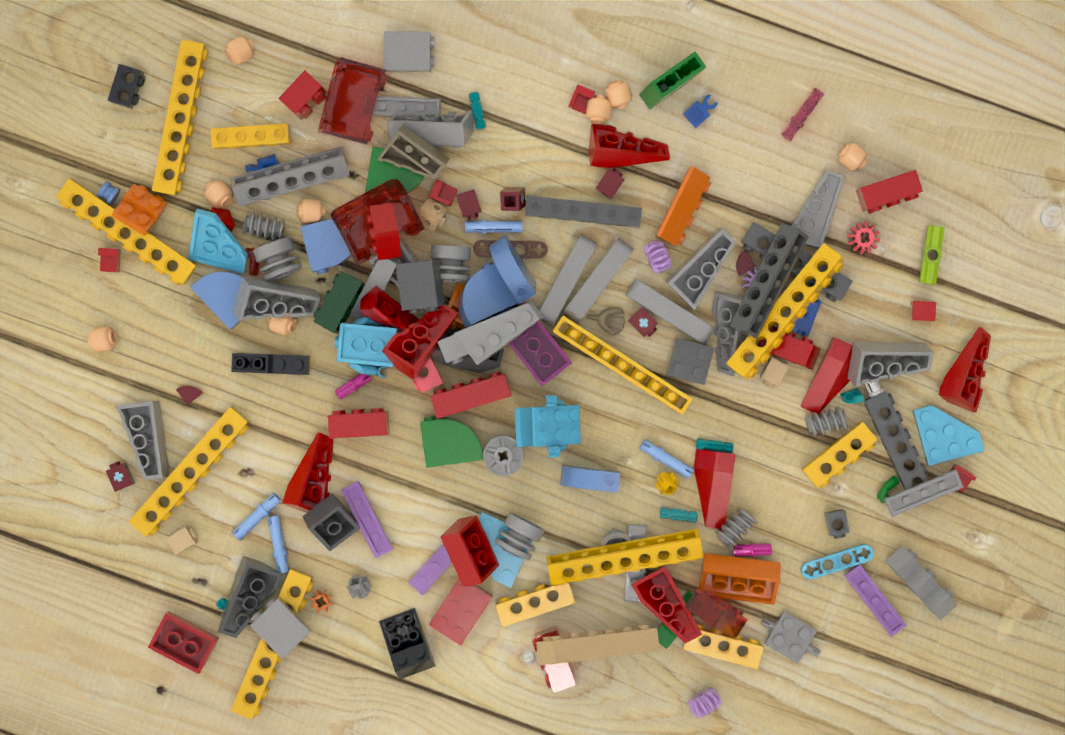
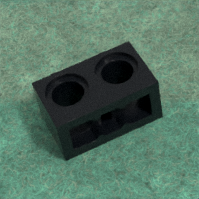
[107,64,145,109]

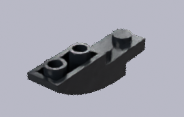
[231,353,310,375]

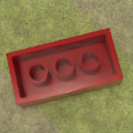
[430,371,512,419]

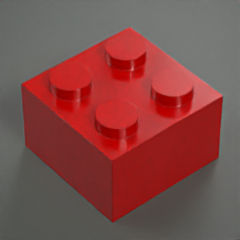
[367,203,401,261]

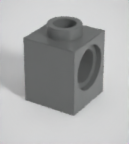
[824,509,850,539]

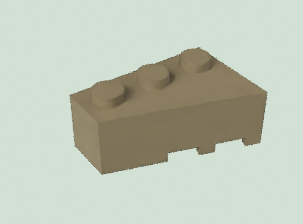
[377,124,450,179]

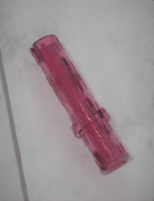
[781,88,824,141]

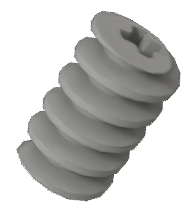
[242,211,285,242]
[805,407,847,437]
[716,509,758,551]

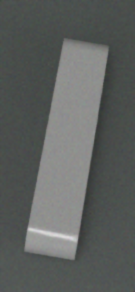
[539,234,598,325]
[562,238,634,324]
[626,279,715,345]

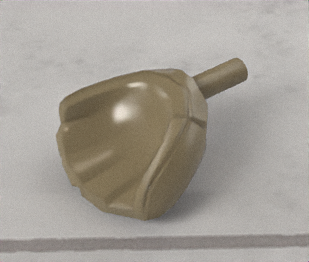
[587,307,625,335]

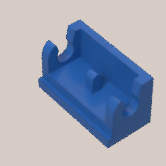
[792,295,821,337]

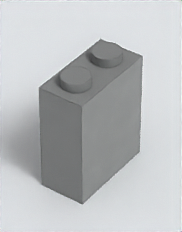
[384,31,435,72]
[250,597,312,659]

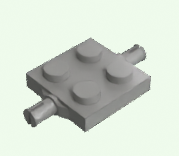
[761,611,821,664]

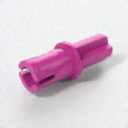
[335,374,372,400]
[734,542,772,558]

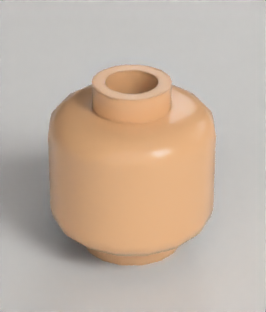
[225,36,255,65]
[605,79,632,109]
[586,95,612,124]
[838,142,867,171]
[205,180,233,209]
[297,198,325,224]
[267,316,297,336]
[87,326,118,353]

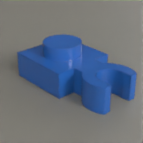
[683,94,718,129]
[245,154,279,172]

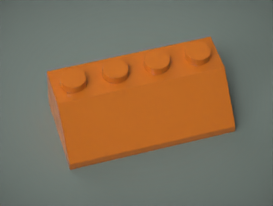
[655,166,711,247]
[698,553,781,605]

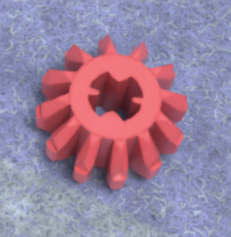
[847,222,880,254]

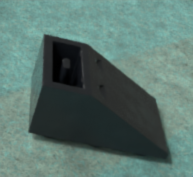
[379,608,436,679]

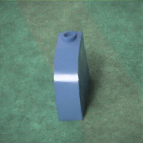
[301,213,361,275]
[490,235,536,304]
[459,262,518,328]
[190,272,242,330]
[560,465,620,492]

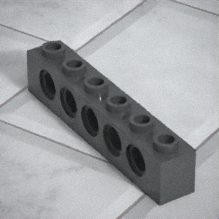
[525,195,642,228]
[740,222,853,302]
[730,223,809,339]
[863,391,928,490]

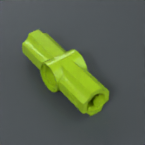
[919,225,945,285]

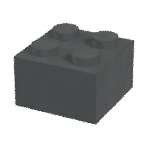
[666,338,714,385]
[302,493,360,551]

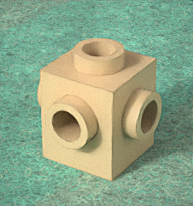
[414,197,448,232]

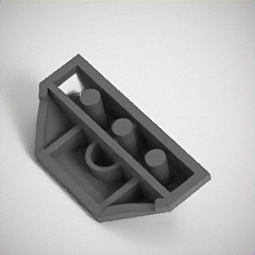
[431,327,504,373]

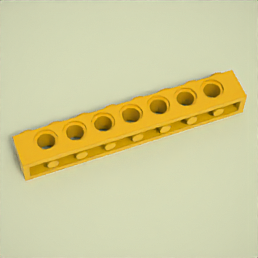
[152,39,209,196]
[56,178,198,286]
[726,243,844,381]
[553,316,693,415]
[128,406,250,537]
[546,528,703,586]
[231,568,314,720]

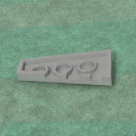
[791,170,845,248]

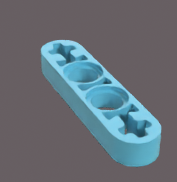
[801,544,874,579]

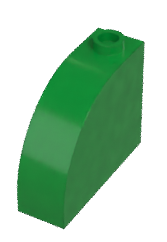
[639,52,706,110]
[365,147,425,199]
[420,416,483,468]

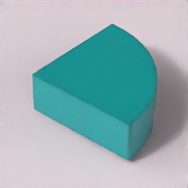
[840,388,865,404]

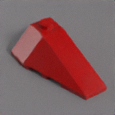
[588,124,670,168]
[382,305,458,380]
[694,449,736,529]

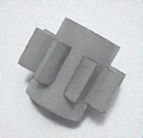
[346,575,372,599]

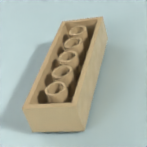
[536,625,660,665]

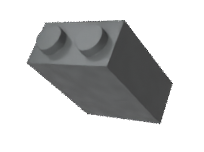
[396,259,445,314]

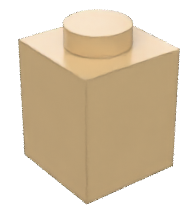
[760,357,789,388]
[166,526,198,555]

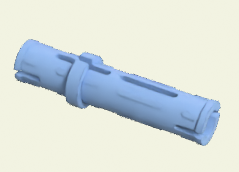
[465,219,523,234]
[639,439,694,479]
[232,492,281,541]
[267,515,290,573]

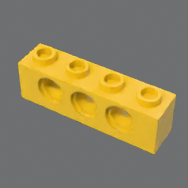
[211,123,291,150]
[801,422,877,488]
[495,582,575,627]
[683,624,764,669]

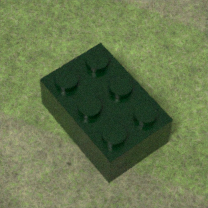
[313,271,365,334]

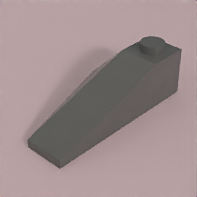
[218,556,282,638]

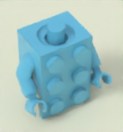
[335,316,400,378]
[515,395,581,458]

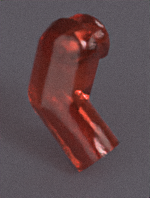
[245,247,259,276]

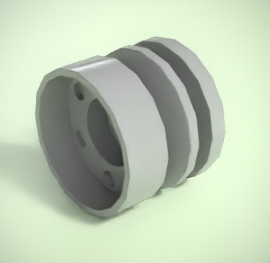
[253,237,302,281]
[431,245,471,283]
[483,435,524,476]
[494,512,545,560]

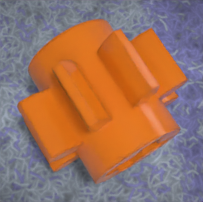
[310,589,333,613]

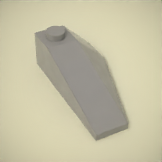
[712,292,748,376]

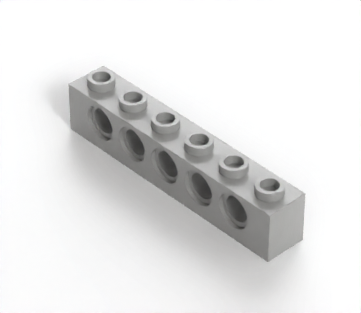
[231,146,350,206]

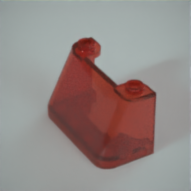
[318,57,387,145]
[331,179,425,265]

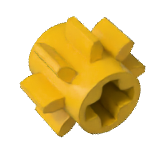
[654,472,680,495]

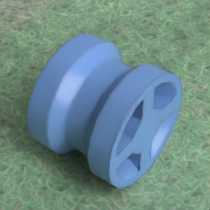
[97,181,121,205]

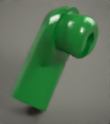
[877,476,899,503]

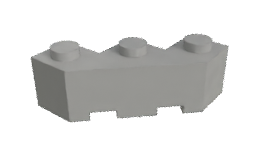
[885,546,957,621]

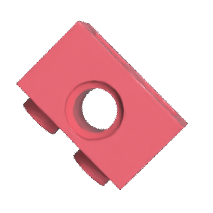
[413,357,444,393]

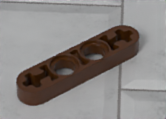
[473,240,548,259]

